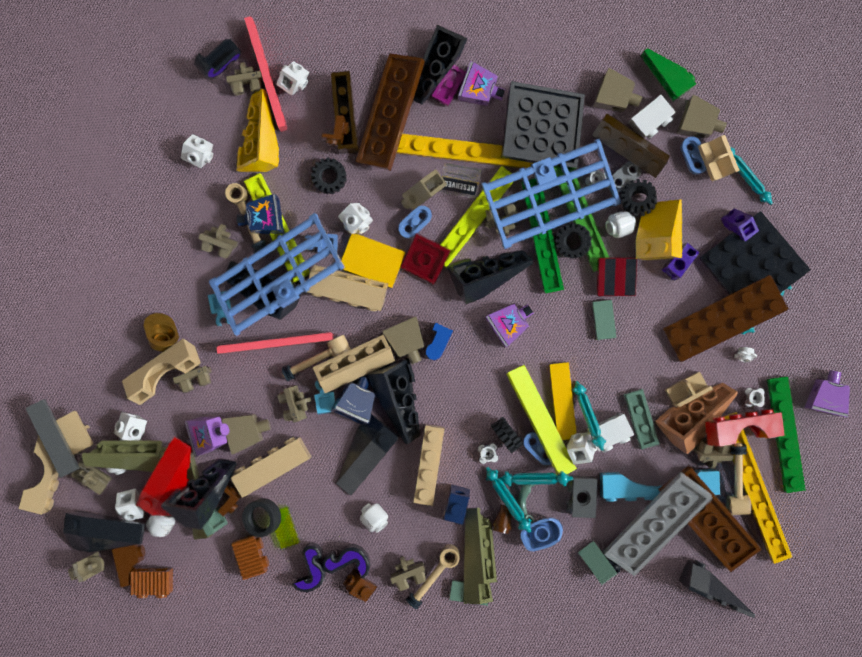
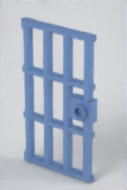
[481,139,621,249]
[209,213,345,336]

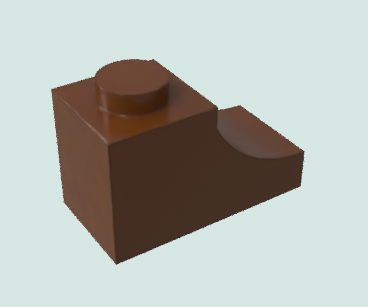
[112,544,145,587]

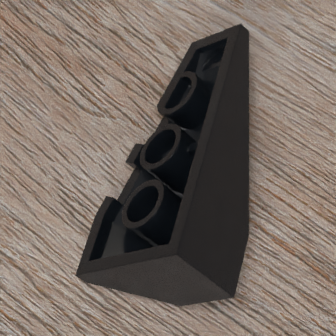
[413,25,468,105]
[447,250,533,304]
[226,261,302,320]
[368,358,420,444]
[336,413,400,495]
[161,459,237,530]
[63,510,145,552]
[679,560,755,618]

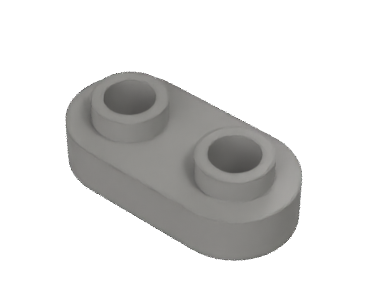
[608,161,642,193]

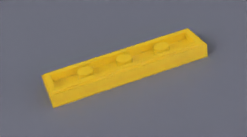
[549,362,577,440]

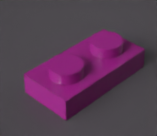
[432,65,467,107]

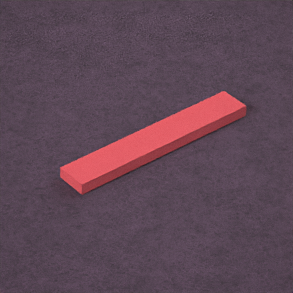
[244,16,288,132]
[217,332,334,354]

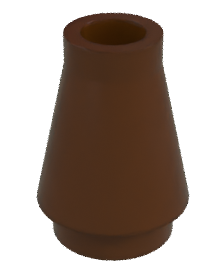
[493,504,512,534]

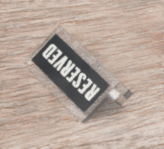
[440,163,482,199]

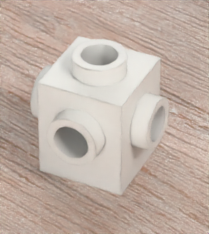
[276,62,309,95]
[181,134,213,168]
[338,203,373,234]
[114,412,147,441]
[567,432,597,464]
[115,488,144,521]

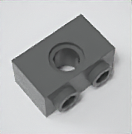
[567,476,597,518]

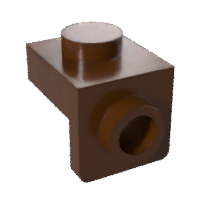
[321,115,348,146]
[218,484,241,517]
[343,569,377,602]

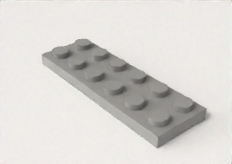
[604,472,712,576]

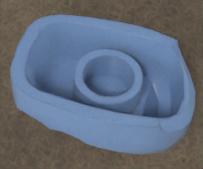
[521,517,563,551]

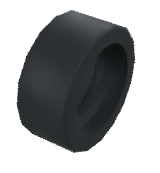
[242,498,281,538]

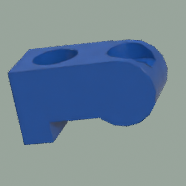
[426,323,453,360]

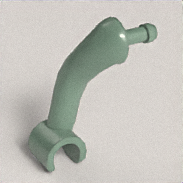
[518,484,535,523]

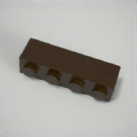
[330,71,359,154]
[592,113,670,178]

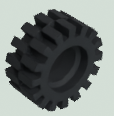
[311,158,347,194]
[621,179,657,217]
[556,224,592,258]
[491,417,524,454]

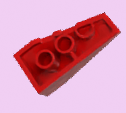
[136,437,191,516]

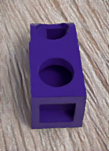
[721,208,759,241]
[662,242,699,281]

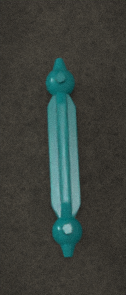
[730,147,773,205]
[572,381,606,451]
[486,467,531,533]
[499,471,573,487]

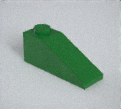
[641,48,696,102]

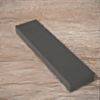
[25,399,80,478]

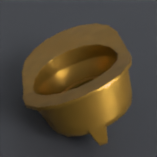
[144,313,179,352]

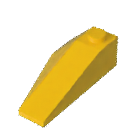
[237,89,279,172]

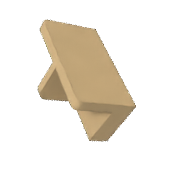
[698,135,740,181]
[665,372,713,407]
[56,411,93,455]

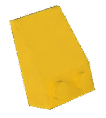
[636,199,682,260]

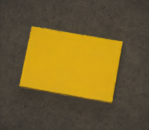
[341,234,406,288]

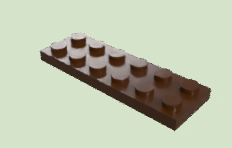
[356,53,425,171]
[663,275,789,362]
[659,465,762,572]

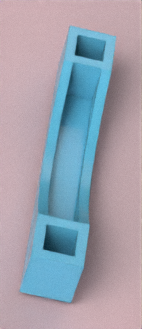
[600,469,720,502]

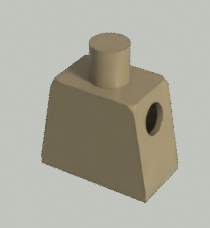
[593,68,642,112]
[677,95,727,138]
[401,169,447,210]
[383,317,424,365]
[221,414,271,455]

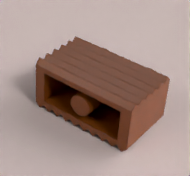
[231,535,269,580]
[130,568,173,598]

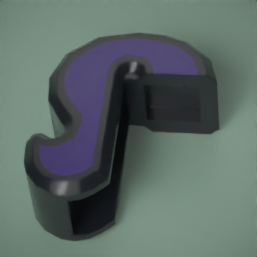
[194,39,241,78]
[292,542,326,592]
[322,544,371,579]

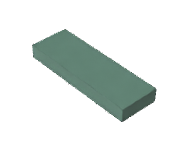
[623,389,659,450]

